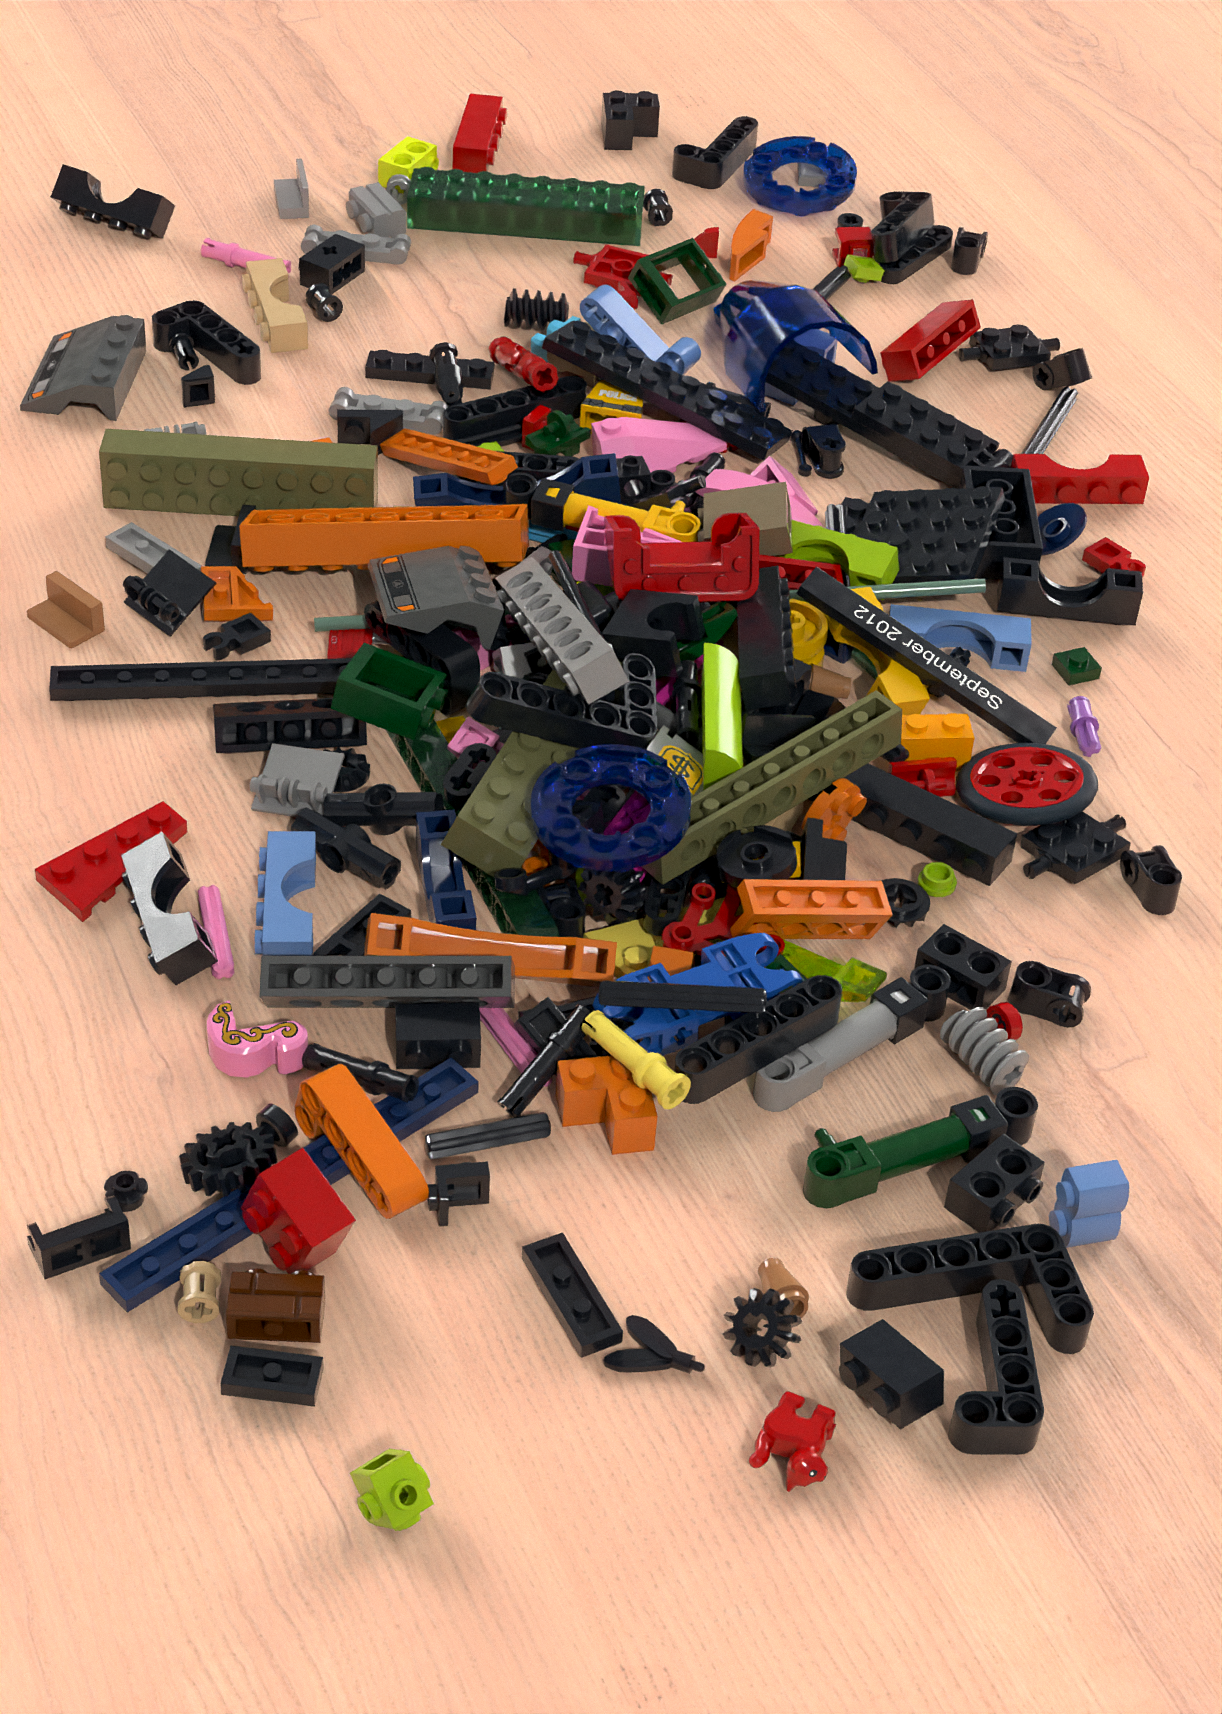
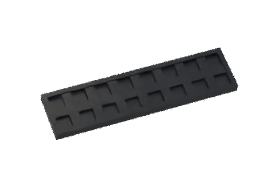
[542,321,793,461]

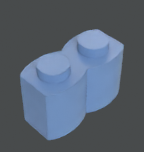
[1049,1160,1129,1248]

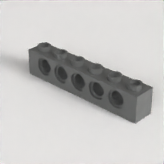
[259,956,515,1008]

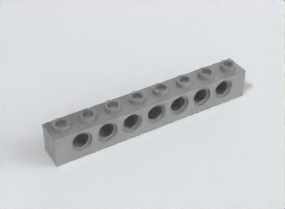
[495,557,629,705]

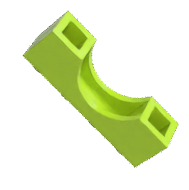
[776,519,899,601]

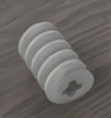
[940,1007,1029,1095]

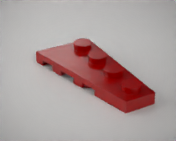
[35,801,188,922]

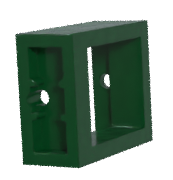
[628,238,727,325]
[331,643,448,741]

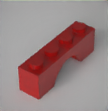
[1011,454,1149,504]

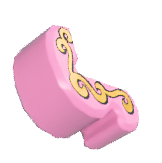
[207,1000,308,1078]

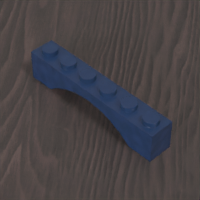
[413,453,621,506]

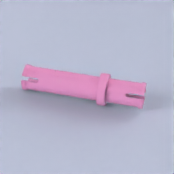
[201,238,291,277]

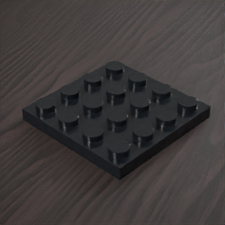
[856,486,1005,584]

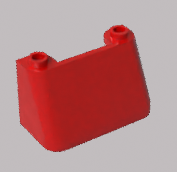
[604,513,760,602]

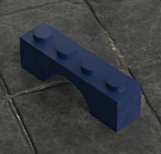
[416,810,477,930]

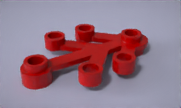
[661,883,785,957]

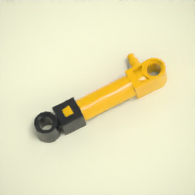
[503,472,701,542]

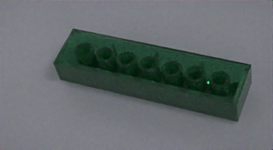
[407,167,645,246]

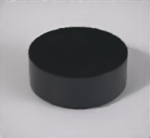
[256,1104,298,1147]

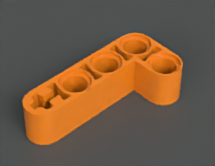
[294,1064,429,1219]

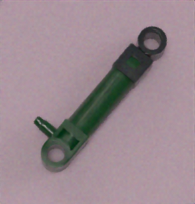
[803,1087,1038,1209]

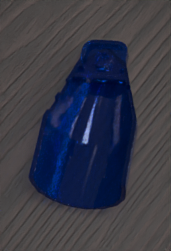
[713,280,878,413]

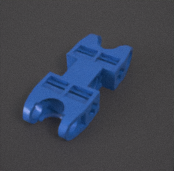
[593,933,805,1056]

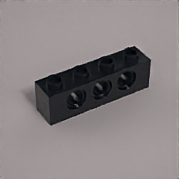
[213,698,367,753]

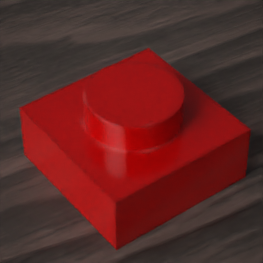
[522,405,551,451]

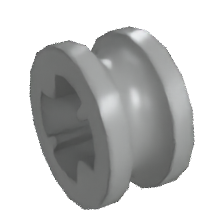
[386,174,413,205]

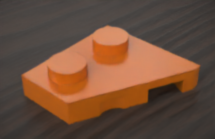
[201,566,273,622]

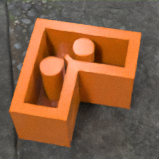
[555,1056,658,1155]

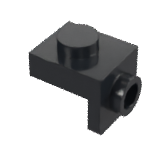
[427,1161,490,1227]

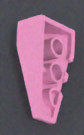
[591,417,727,473]

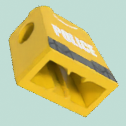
[580,380,643,434]

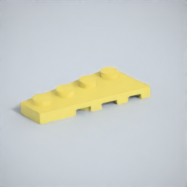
[583,897,744,979]

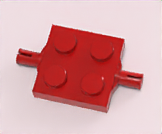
[573,245,673,297]

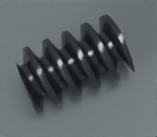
[504,288,569,331]

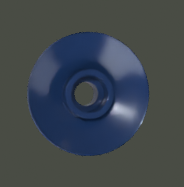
[1038,503,1087,555]

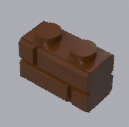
[226,1268,325,1343]

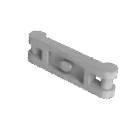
[301,225,411,264]
[329,387,448,434]

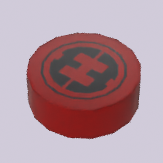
[986,1002,1023,1041]

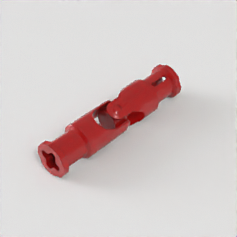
[488,336,558,391]

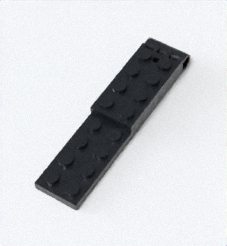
[744,334,1013,489]

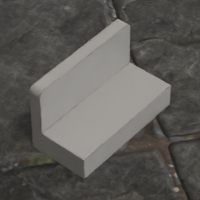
[274,159,309,219]

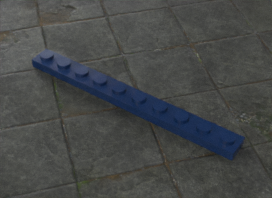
[99,1058,479,1313]

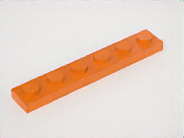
[380,428,518,485]

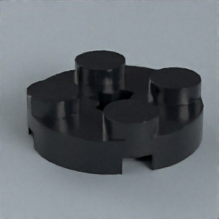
[717,825,797,888]

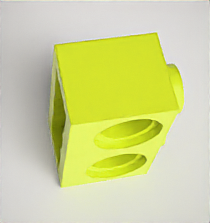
[378,136,439,193]

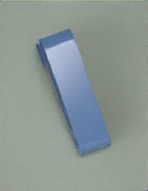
[580,285,701,376]

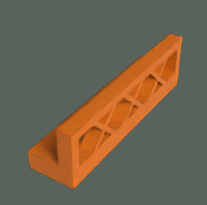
[730,879,893,939]

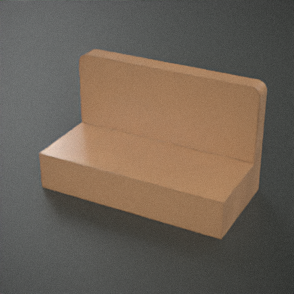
[27,571,105,648]

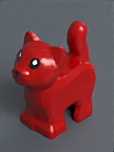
[749,1391,836,1492]

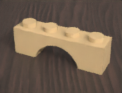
[242,258,308,353]

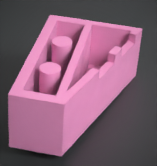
[572,505,681,587]

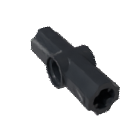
[323,783,444,835]
[291,807,401,890]

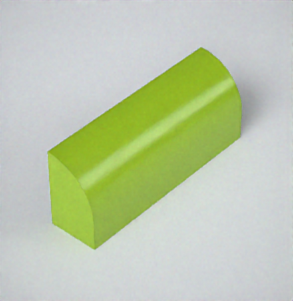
[702,643,743,790]

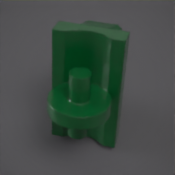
[525,410,591,456]

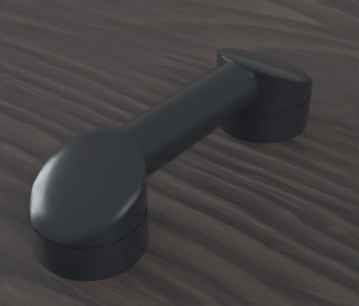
[494,848,581,896]

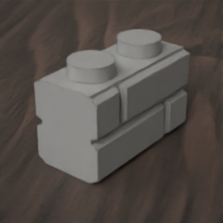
[346,182,406,238]

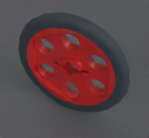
[956,743,1098,826]

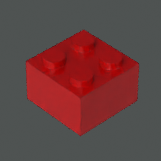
[241,1147,356,1274]

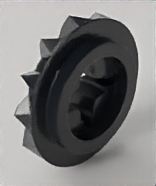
[323,746,370,792]
[882,878,930,928]

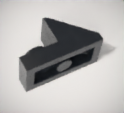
[337,409,403,455]

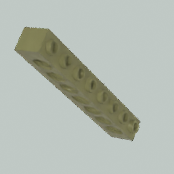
[636,690,902,885]

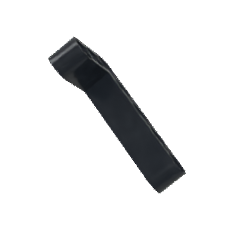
[466,653,657,761]
[846,1224,1094,1354]

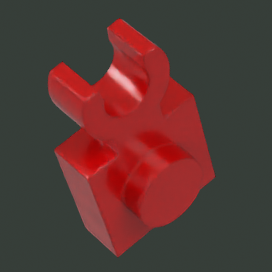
[1082,537,1146,578]

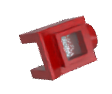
[832,227,874,267]

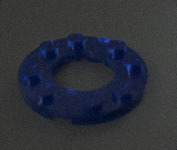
[743,136,857,217]
[531,744,691,872]

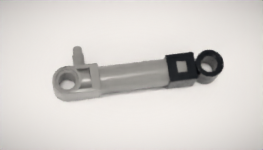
[753,965,951,1112]

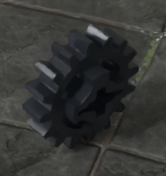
[179,1122,278,1196]

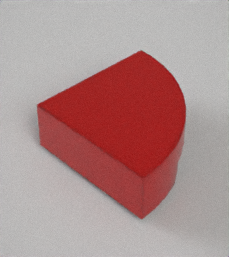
[694,227,719,258]

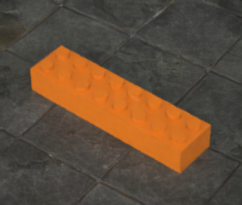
[239,504,529,572]

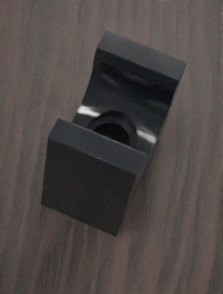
[602,589,705,678]

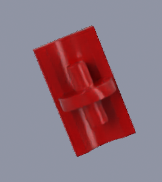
[888,757,957,797]

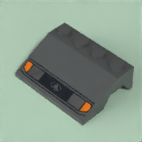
[20,315,146,421]
[368,546,504,650]

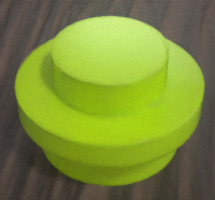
[917,862,957,897]

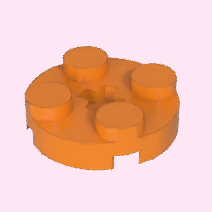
[800,778,867,841]

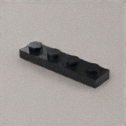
[365,350,495,390]

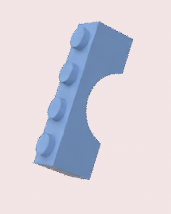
[889,604,1032,672]
[255,831,316,956]

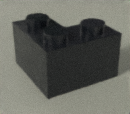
[601,90,660,150]

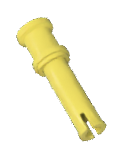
[582,1010,691,1109]

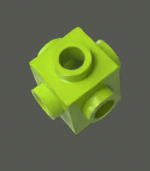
[350,1448,434,1531]

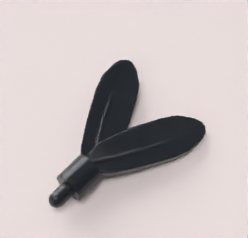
[603,1315,705,1374]

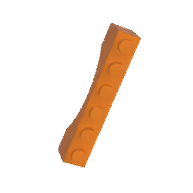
[364,913,617,988]

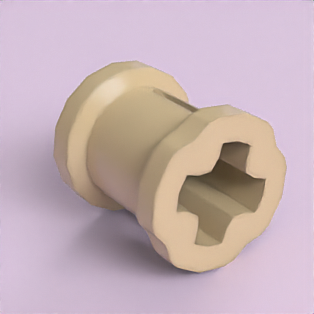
[178,1261,221,1323]

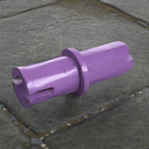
[1067,696,1101,757]

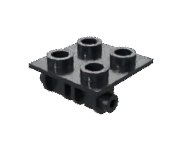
[123,549,217,637]

